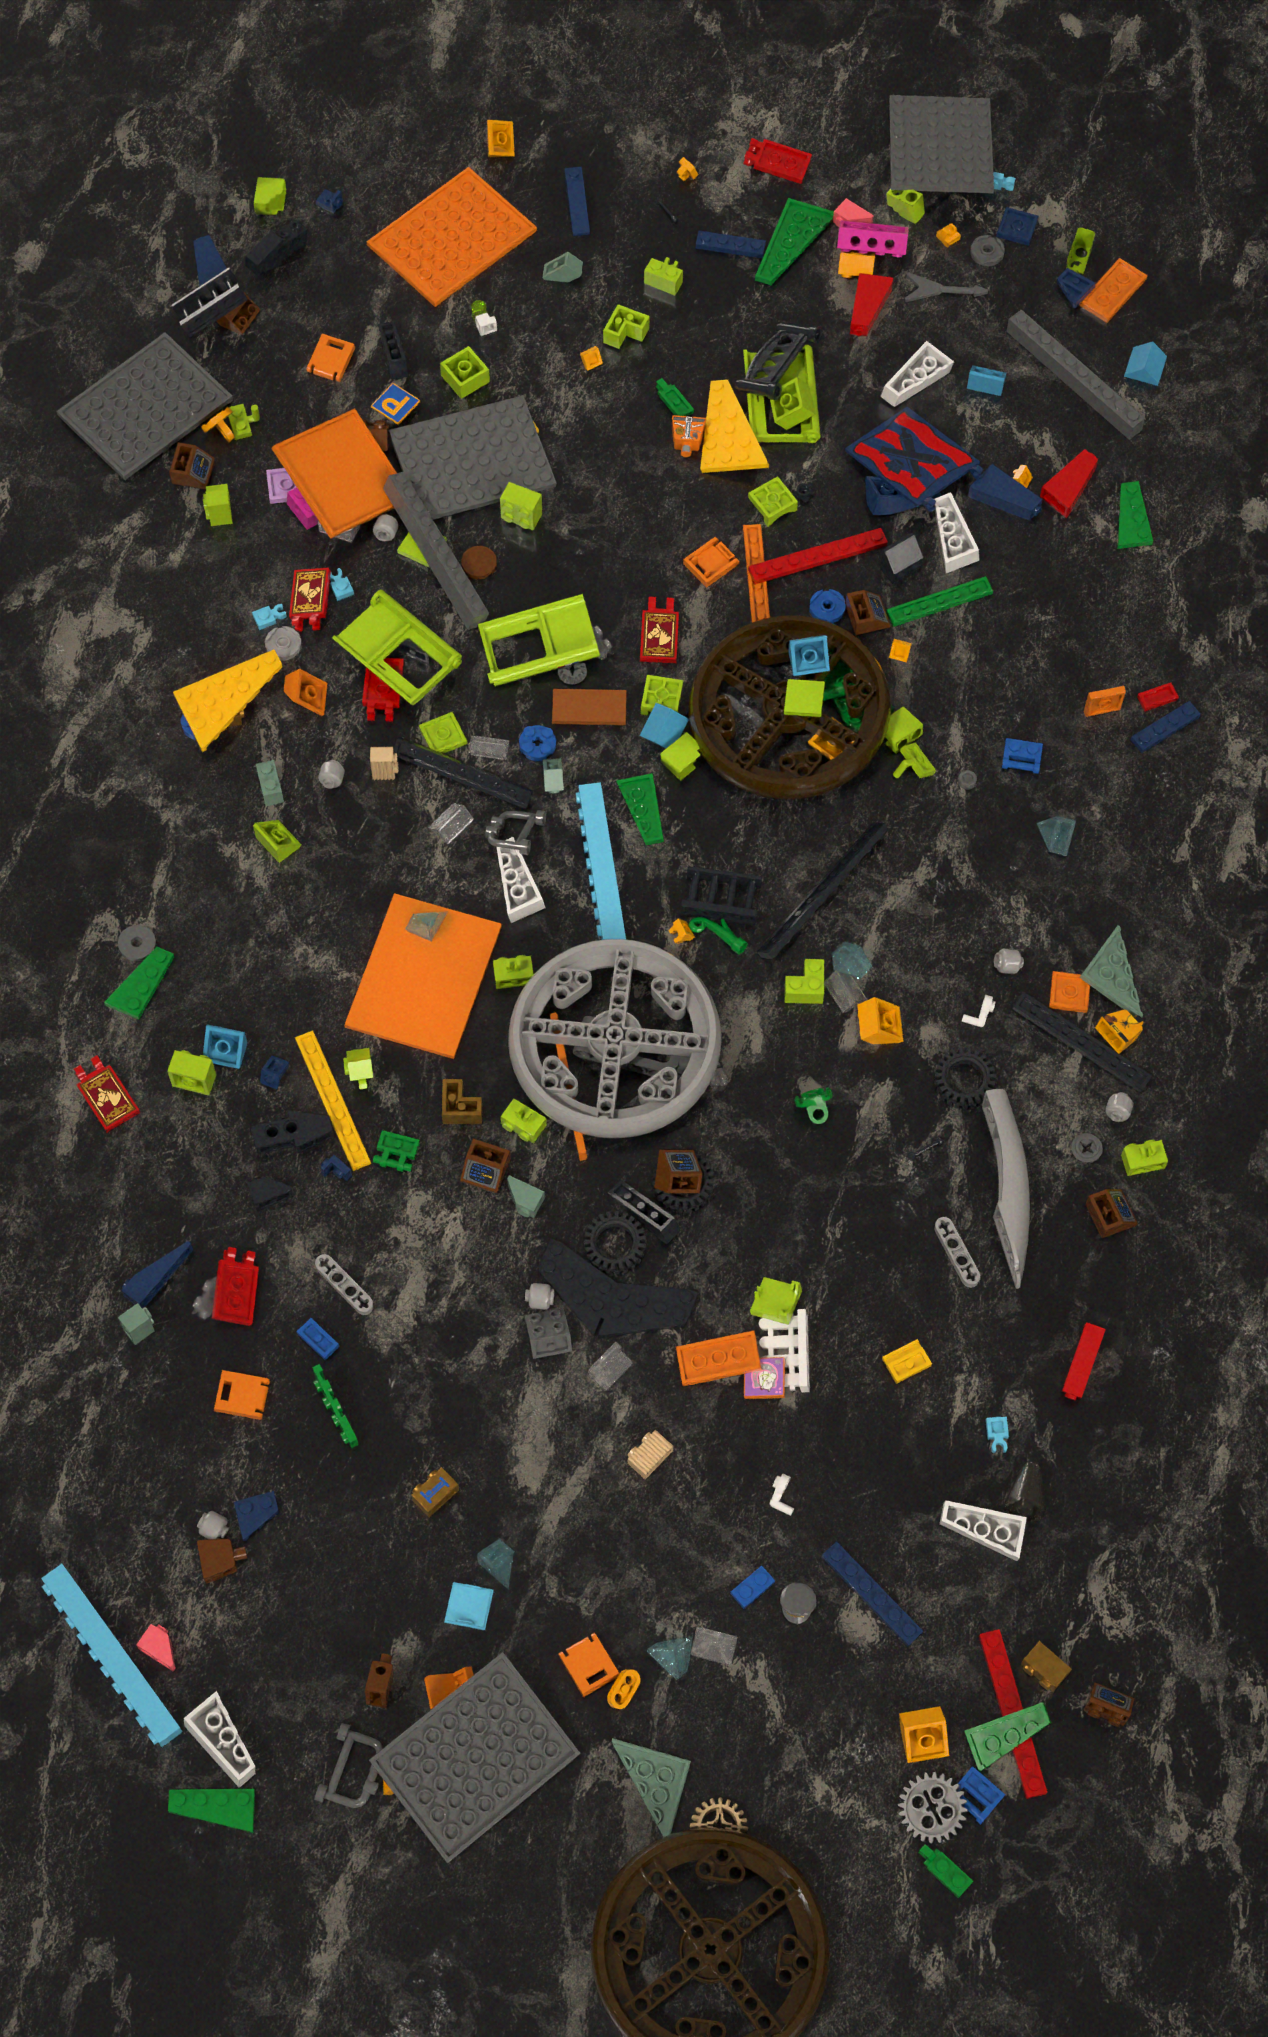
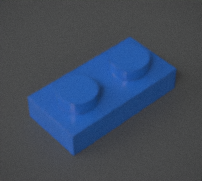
[297,1318,339,1360]
[730,1565,775,1609]

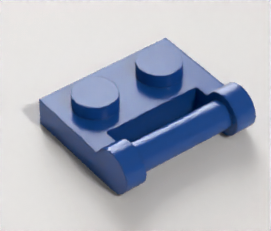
[1002,738,1043,774]
[956,1766,1005,1825]

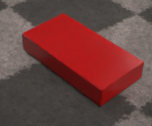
[1137,682,1179,711]

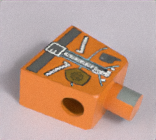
[672,415,706,457]

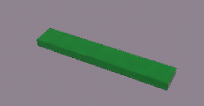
[886,576,993,627]

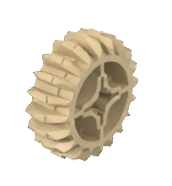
[690,1798,748,1857]

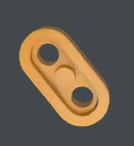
[607,1669,640,1709]

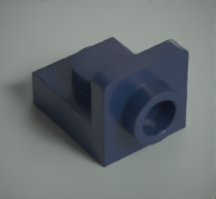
[316,189,343,213]
[260,1056,289,1089]
[320,1155,352,1181]

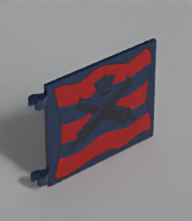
[845,407,983,512]

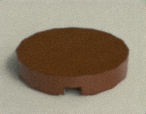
[461,546,497,580]

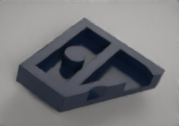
[1057,268,1095,308]
[234,1491,279,1541]

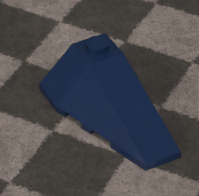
[865,476,942,516]

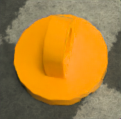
[201,407,235,442]

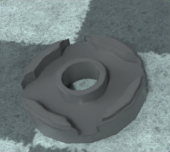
[970,235,1005,266]
[118,925,156,962]

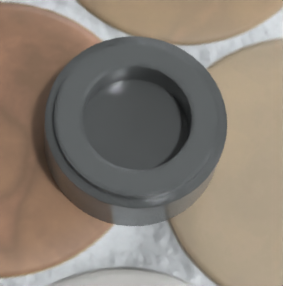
[958,770,977,790]

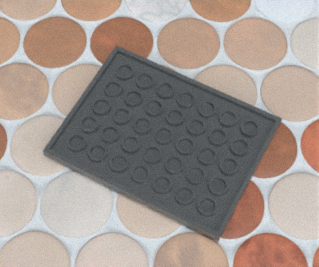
[889,95,994,193]
[57,333,233,480]
[389,395,557,519]
[369,1652,581,1863]

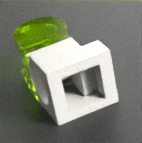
[471,300,497,336]

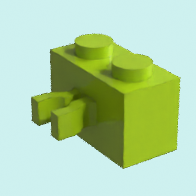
[644,257,683,295]
[493,955,533,989]
[343,1048,373,1089]
[501,1099,547,1143]
[1121,1140,1168,1176]

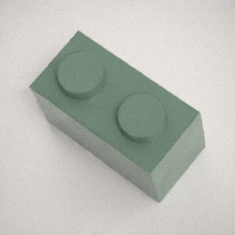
[256,760,284,806]
[118,1303,154,1345]

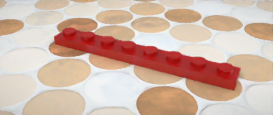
[748,528,888,584]
[979,1629,1047,1799]

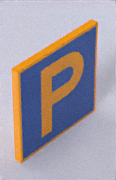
[371,383,420,425]

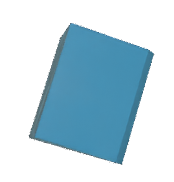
[1124,341,1167,386]
[967,366,1007,396]
[789,635,830,676]
[640,703,689,749]
[203,1025,247,1069]

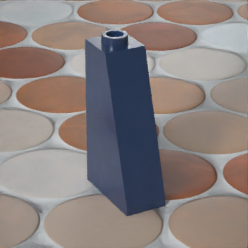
[193,235,227,301]
[968,464,1042,520]

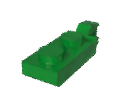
[656,378,694,416]
[918,1844,973,1898]

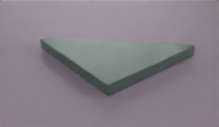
[1079,925,1143,1018]
[612,1738,691,1837]

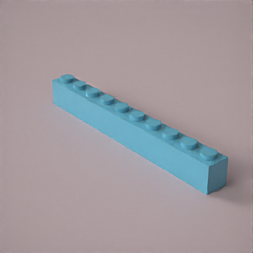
[575,782,626,940]
[41,1564,182,1747]

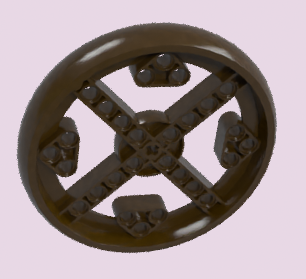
[688,615,891,800]
[591,1828,830,2037]

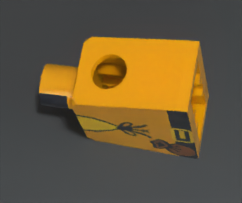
[1095,1009,1143,1054]

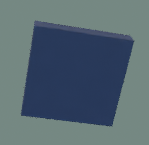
[996,207,1039,246]

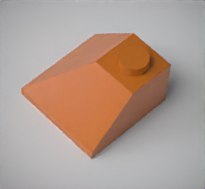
[284,669,328,716]

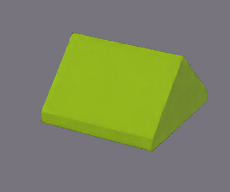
[253,820,301,863]

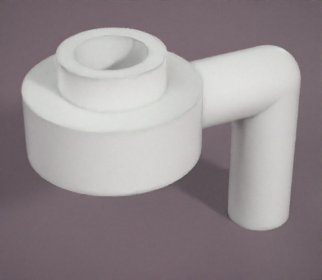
[962,995,996,1027]
[770,1474,794,1516]

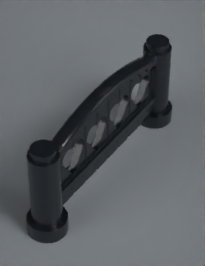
[735,322,822,400]

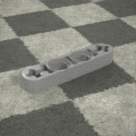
[934,1217,980,1288]
[315,1254,373,1315]

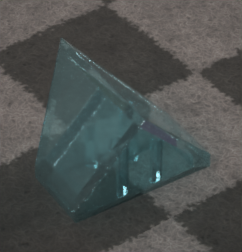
[1037,816,1076,856]
[405,911,448,942]
[832,942,872,979]
[477,1539,514,1589]
[647,1636,693,1680]

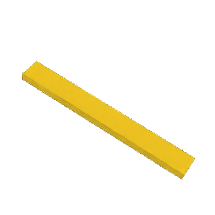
[295,1031,371,1171]

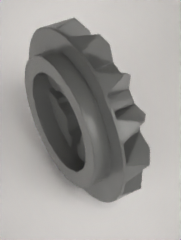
[558,662,587,684]
[1071,1133,1103,1164]

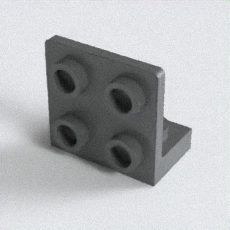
[525,1308,572,1359]

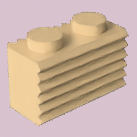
[370,747,399,780]
[628,1430,673,1479]

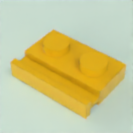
[882,1339,932,1384]

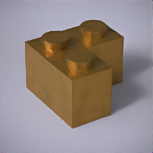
[442,1079,482,1124]

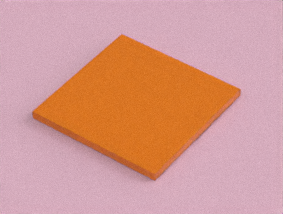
[272,409,397,539]

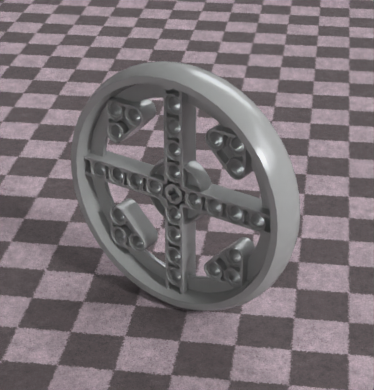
[508,939,722,1138]

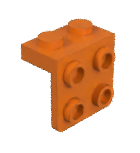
[424,1666,473,1709]

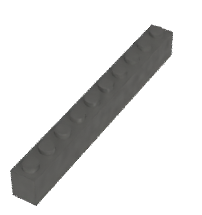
[1007,310,1145,440]
[383,472,489,630]

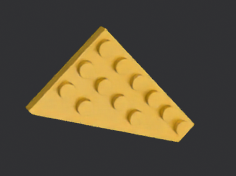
[700,380,769,473]
[173,649,282,752]

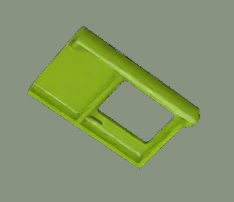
[743,345,820,443]
[332,590,462,705]
[478,594,600,686]

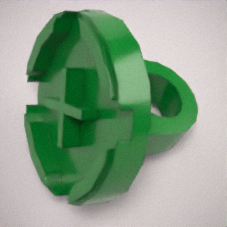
[794,1087,833,1124]

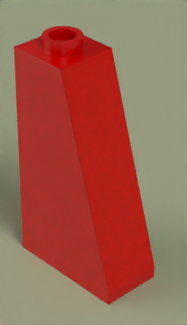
[850,273,893,336]
[1040,449,1098,518]
[1062,1322,1105,1400]

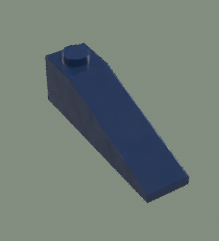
[565,167,590,236]
[121,1241,193,1308]

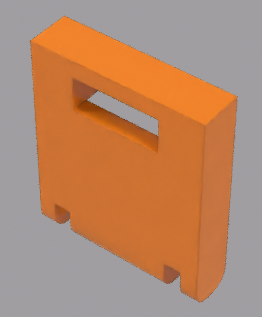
[307,334,355,382]
[683,537,739,588]
[214,1370,270,1420]
[558,1633,619,1697]

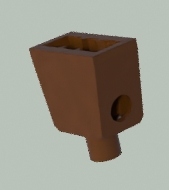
[197,1539,247,1584]
[365,1654,394,1709]

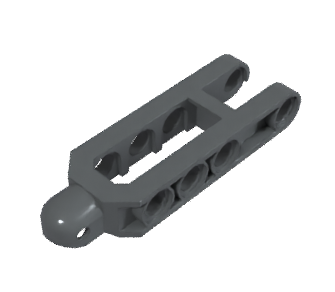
[573,1016,690,1080]

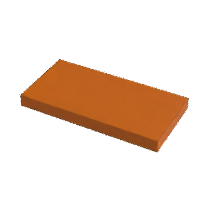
[1079,258,1148,323]
[676,1331,762,1386]

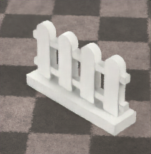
[759,1309,810,1392]

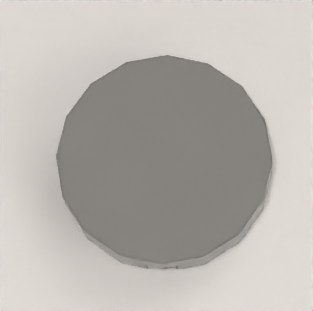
[265,626,301,660]

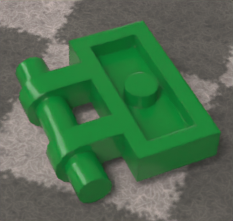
[373,1130,420,1172]

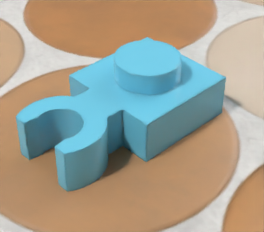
[993,172,1015,191]
[330,568,354,601]
[252,604,287,630]
[986,1417,1009,1453]

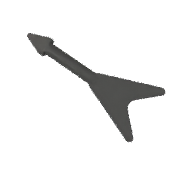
[905,272,988,302]

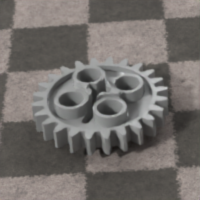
[898,1772,968,1843]

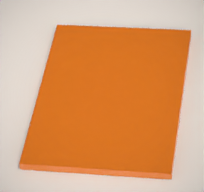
[367,167,537,307]
[344,893,502,1059]

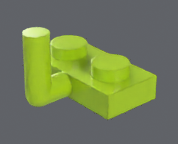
[228,404,260,440]
[893,743,936,778]

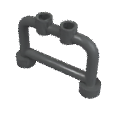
[485,810,547,855]
[314,1723,384,1808]

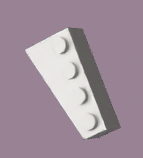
[881,341,954,407]
[934,492,979,573]
[497,837,545,923]
[940,1501,1026,1561]
[184,1691,256,1788]

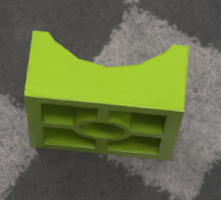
[748,476,798,527]
[641,675,683,715]
[750,1277,802,1325]

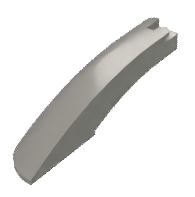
[982,1089,1030,1289]

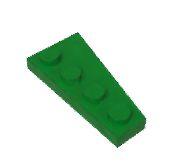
[1117,481,1153,549]
[616,773,664,845]
[104,947,174,1020]
[312,1364,359,1448]
[965,1702,1051,1772]
[168,1789,255,1833]

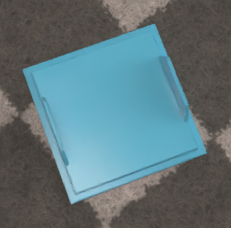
[444,1582,494,1630]

